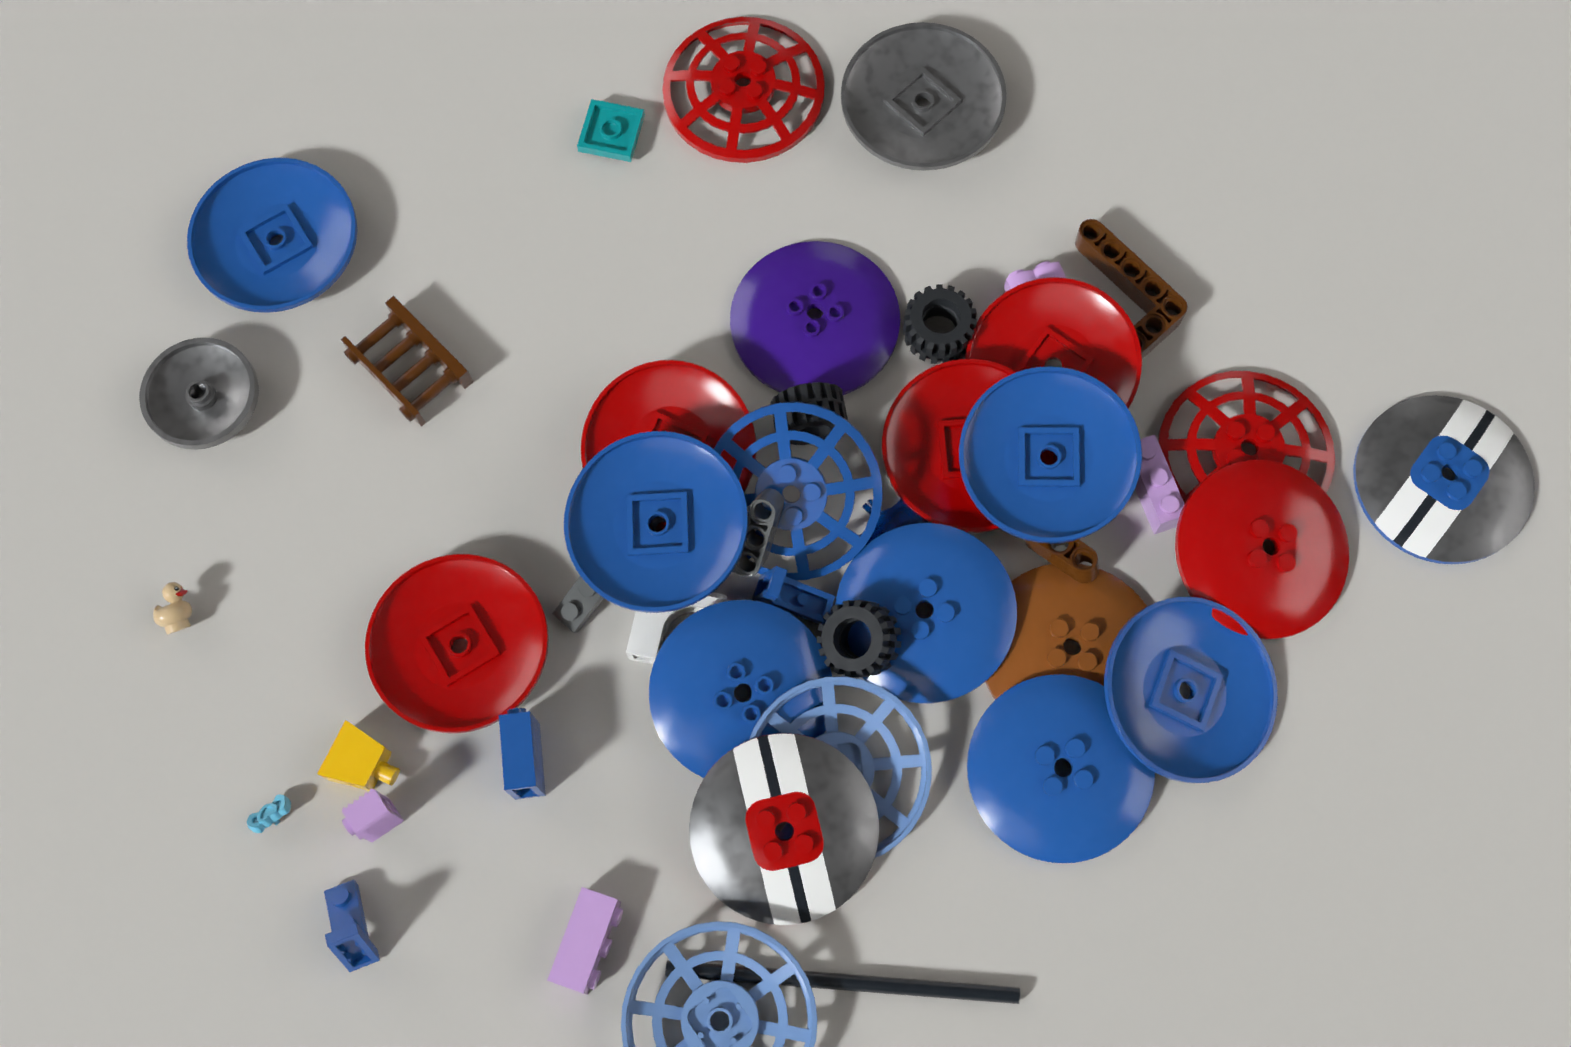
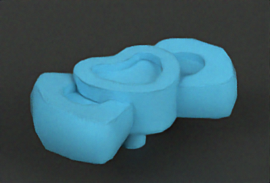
[247,794,291,833]

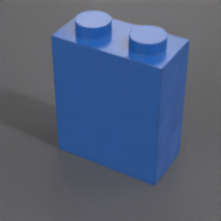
[499,708,546,800]

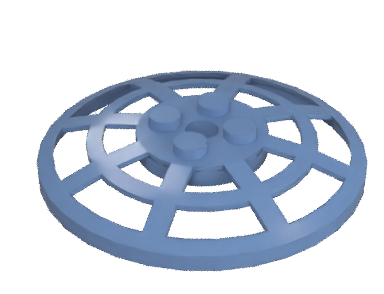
[749,676,932,858]
[621,921,817,1047]

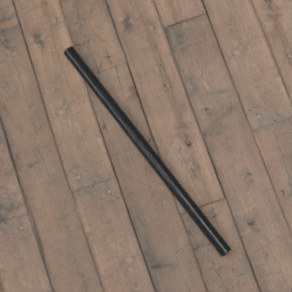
[665,960,1020,1004]

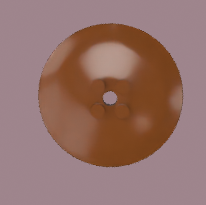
[985,564,1147,699]

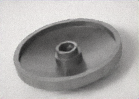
[139,337,259,450]

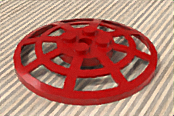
[662,17,825,163]
[1158,371,1335,504]

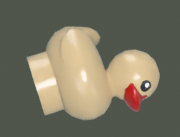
[153,582,192,635]

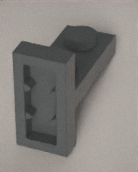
[552,576,604,633]

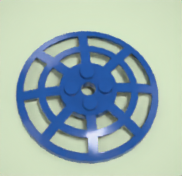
[713,402,883,581]

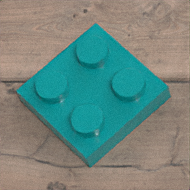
[577,99,645,162]

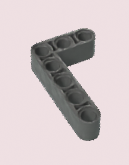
[650,488,784,577]

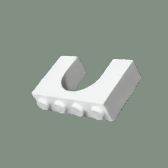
[626,593,753,664]

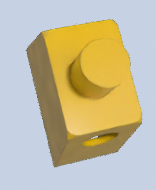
[317,720,400,791]

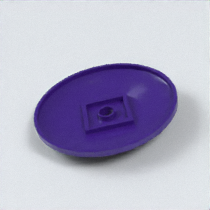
[730,241,900,395]

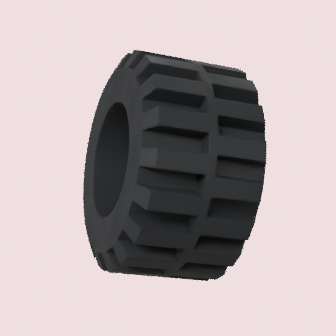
[903,284,977,364]
[770,382,848,445]
[817,600,902,678]

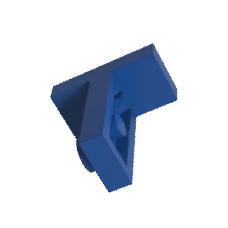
[752,566,835,624]
[324,879,380,972]

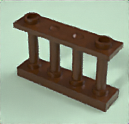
[341,295,473,427]

